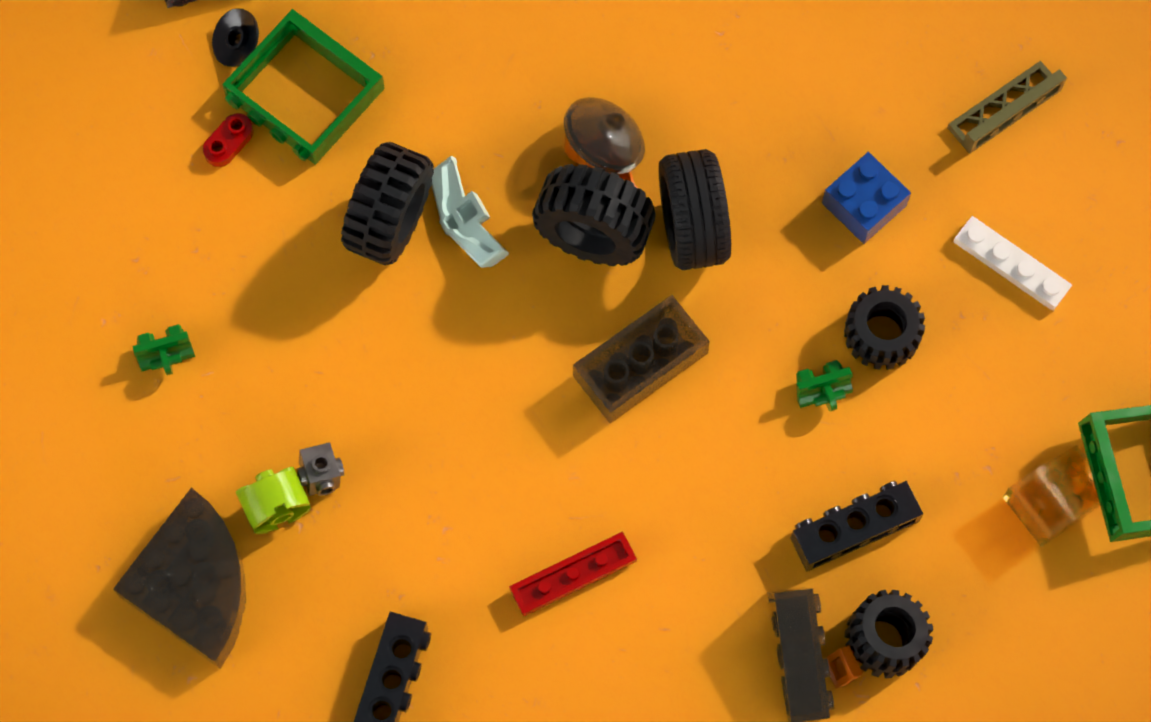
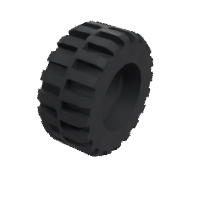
[341,142,434,265]
[532,164,656,266]

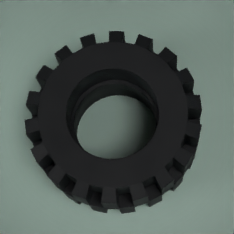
[844,285,925,370]
[844,590,933,678]

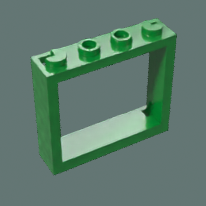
[222,9,385,165]
[1078,405,1151,542]

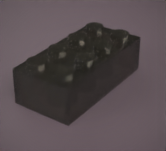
[573,295,710,423]

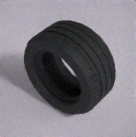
[658,149,731,270]

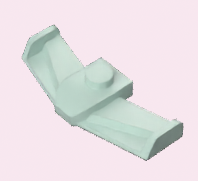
[431,156,509,268]

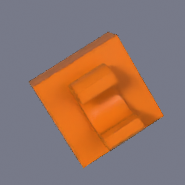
[823,645,865,689]

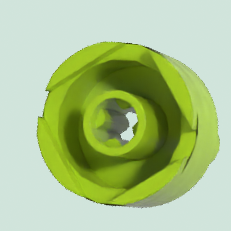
[236,467,311,534]

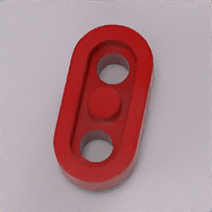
[203,113,254,167]

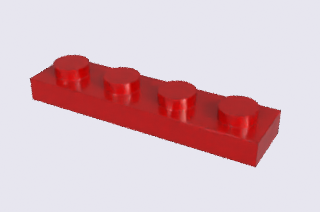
[509,531,637,617]

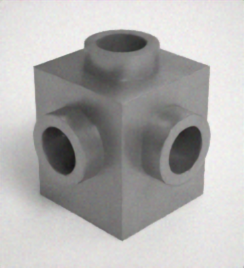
[297,442,344,496]

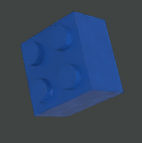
[822,152,911,244]

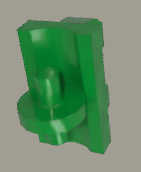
[133,324,195,375]
[796,360,853,412]

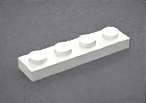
[953,216,1072,311]

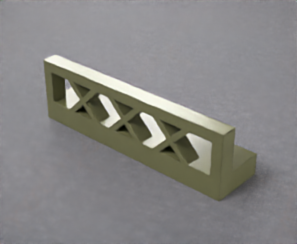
[947,61,1067,154]

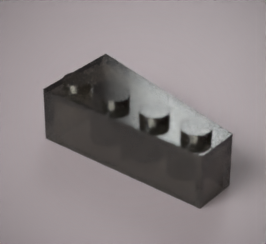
[767,587,834,722]

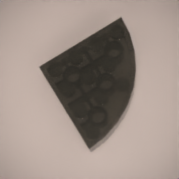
[113,487,246,669]

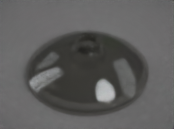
[564,97,645,174]

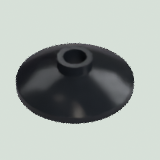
[212,8,259,67]

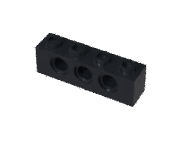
[790,481,923,572]
[354,611,432,722]

